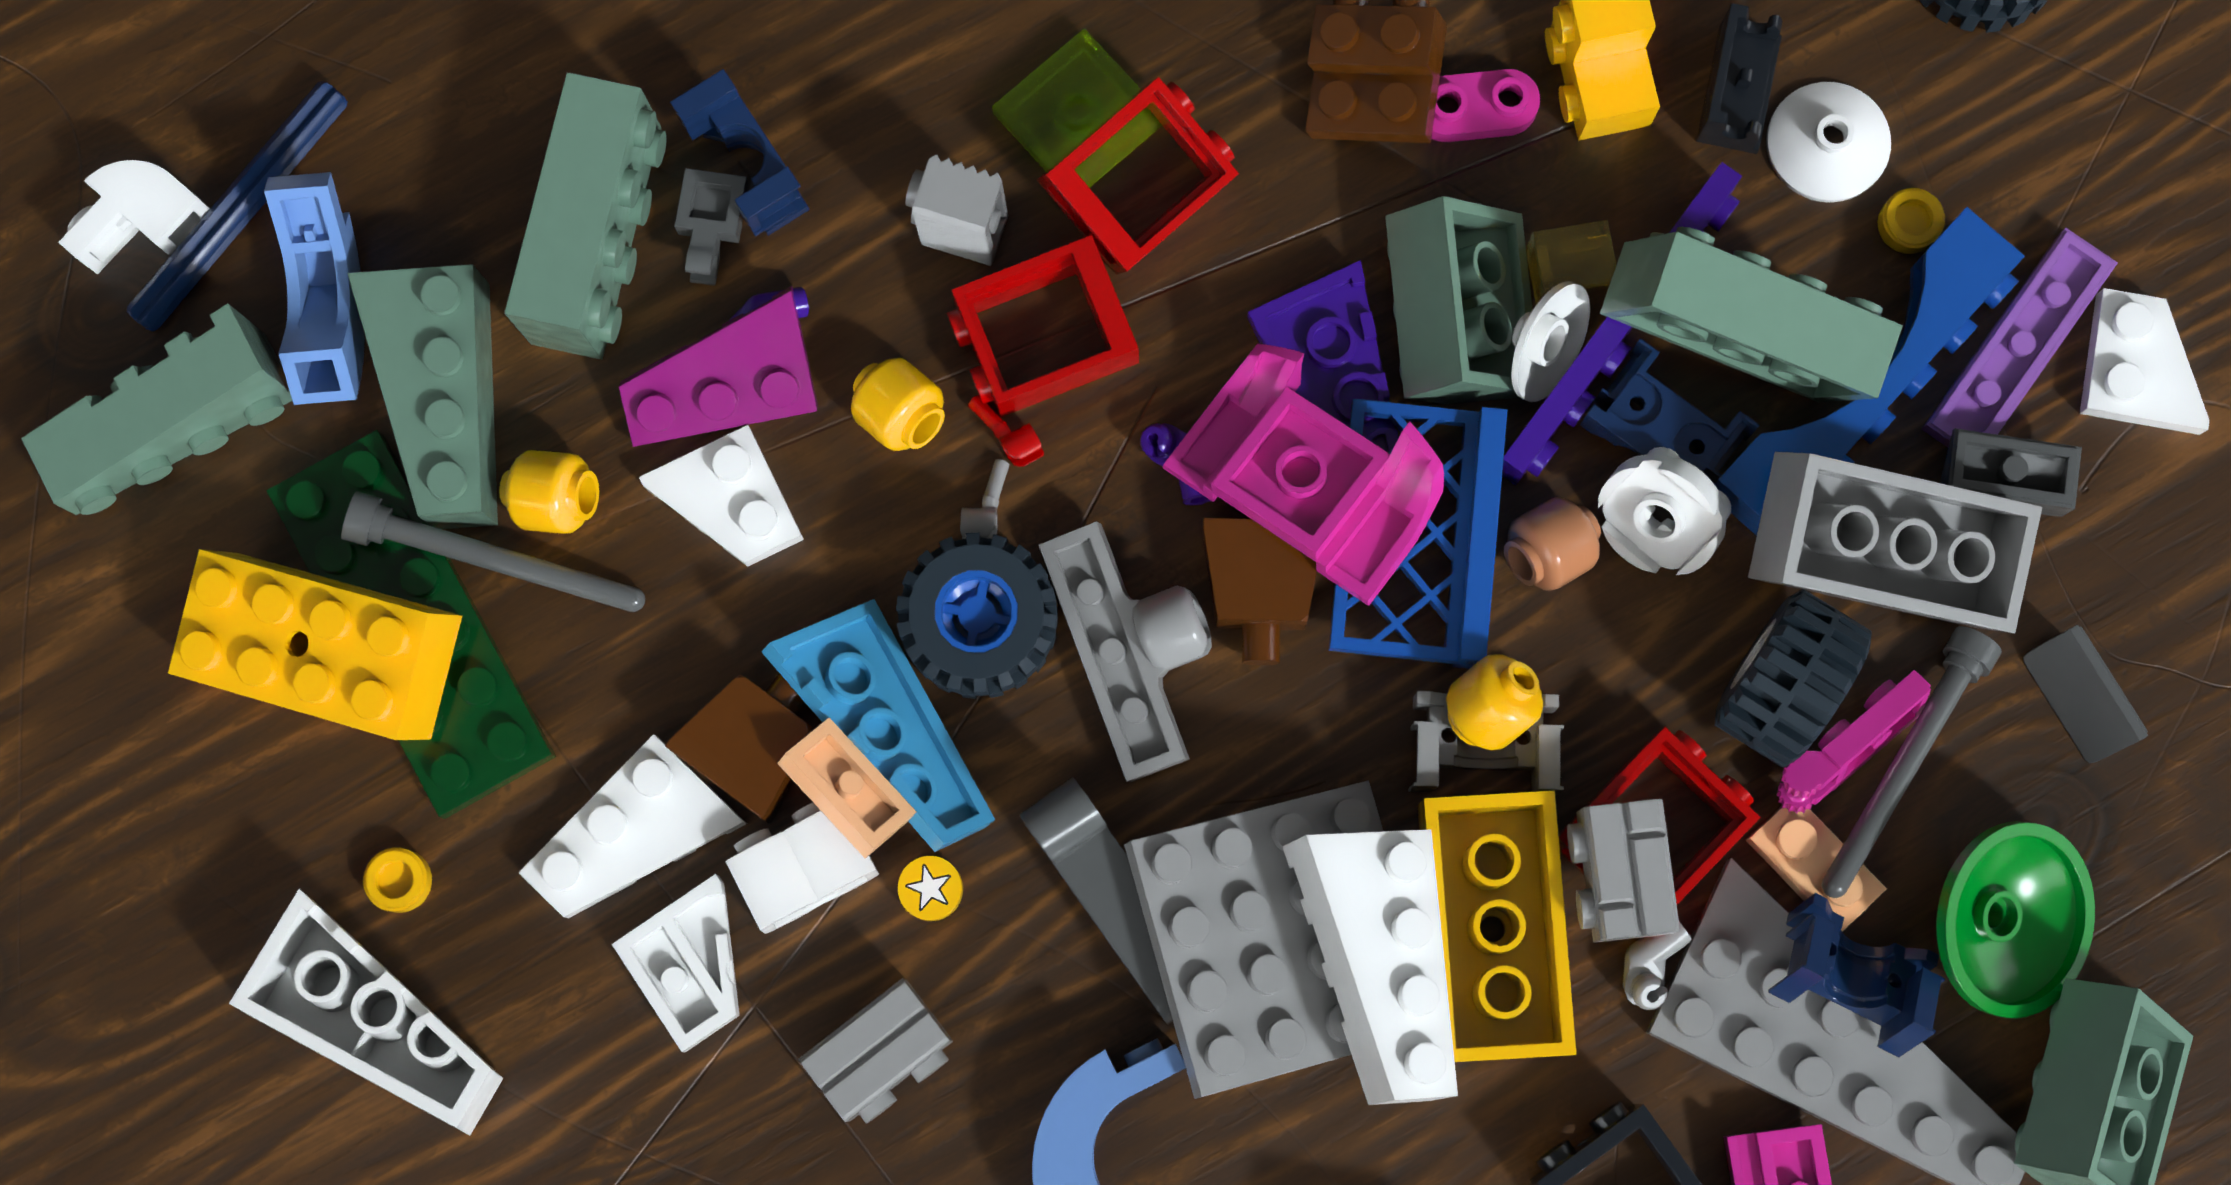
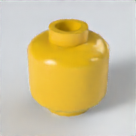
[851,358,945,451]
[499,450,599,534]
[1446,654,1543,750]

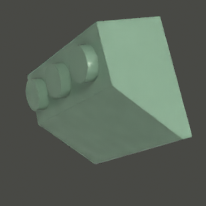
[1385,196,1533,404]
[2014,978,2193,1185]

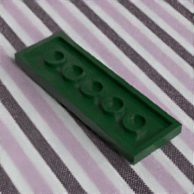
[266,430,556,819]

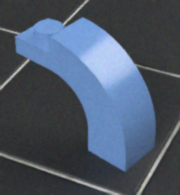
[264,172,365,405]
[1032,1038,1186,1185]

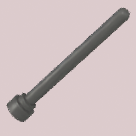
[341,491,645,612]
[1822,626,2002,898]

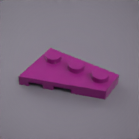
[619,286,818,447]

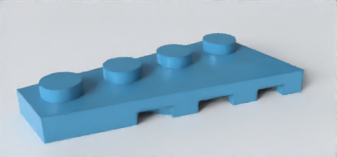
[762,599,995,852]

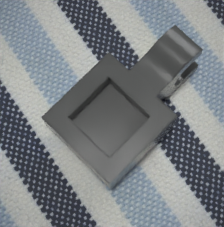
[674,168,749,286]

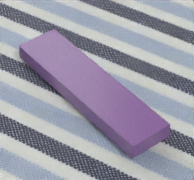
[1921,227,2118,447]

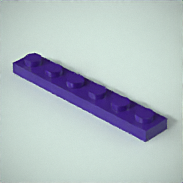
[1502,162,1742,486]

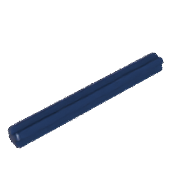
[126,81,348,332]

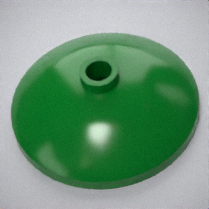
[1936,821,2095,1018]

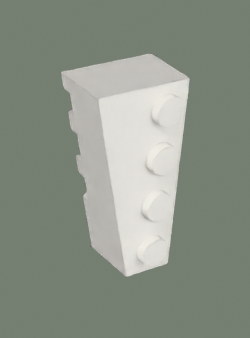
[1282,829,1458,1105]
[229,889,503,1136]

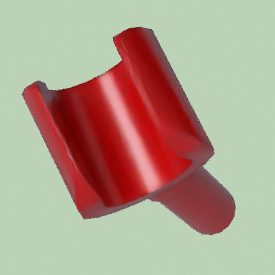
[968,395,1044,467]

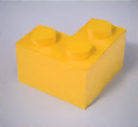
[1545,0,1660,141]

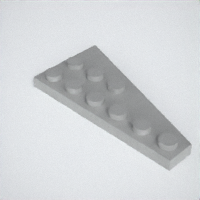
[1646,858,2025,1185]

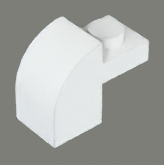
[58,160,210,274]

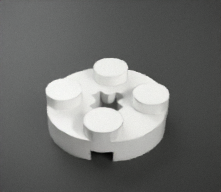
[1598,447,1731,575]

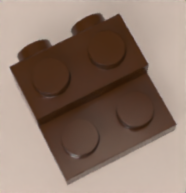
[1305,0,1447,143]

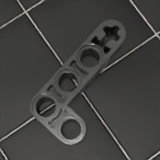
[1019,777,1173,1025]

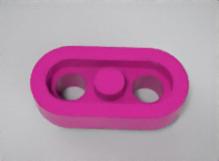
[1431,69,1540,142]

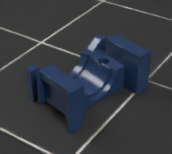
[670,69,810,237]
[1580,338,1760,484]
[1768,893,1945,1058]

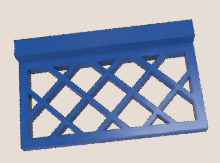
[1328,399,1508,669]

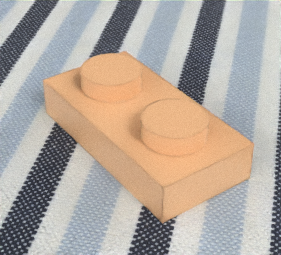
[777,718,916,859]
[1746,805,1887,932]

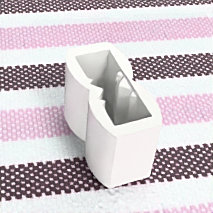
[725,803,879,934]

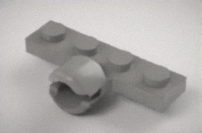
[1039,521,1212,782]

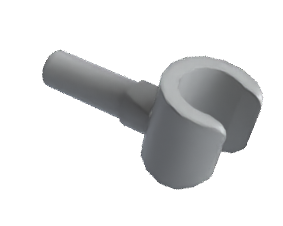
[960,459,1010,539]

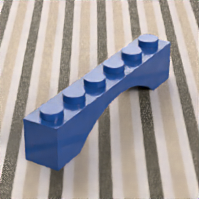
[1714,207,2025,536]

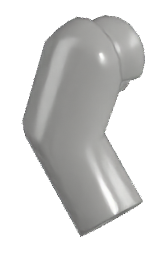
[1623,921,1693,1010]

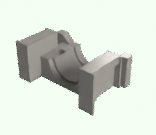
[1408,691,1564,796]

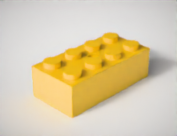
[168,549,462,740]
[1417,790,1576,1062]

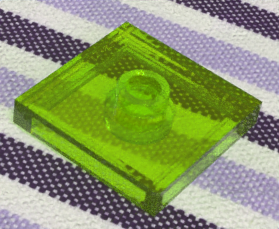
[992,28,1162,188]

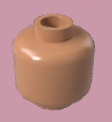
[1504,497,1601,591]

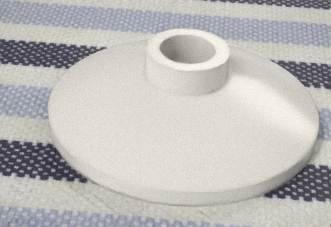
[1766,82,1891,202]
[1511,281,1590,402]

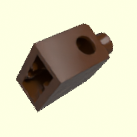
[1203,518,1317,665]
[665,673,814,824]

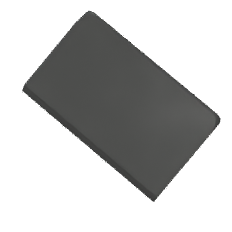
[1940,428,2082,516]
[2022,625,2148,763]

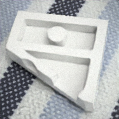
[2080,288,2210,435]
[639,425,804,567]
[612,874,740,1052]

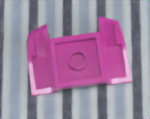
[1163,344,1444,606]

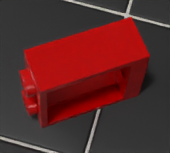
[1036,77,1239,275]
[946,235,1139,417]
[1558,727,1761,905]

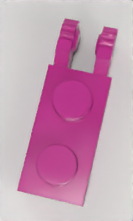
[1777,670,1931,814]

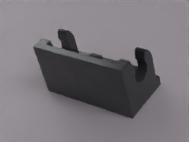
[1696,3,1783,154]

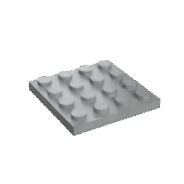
[1124,780,1383,1099]

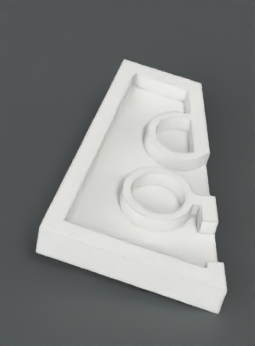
[519,734,747,918]

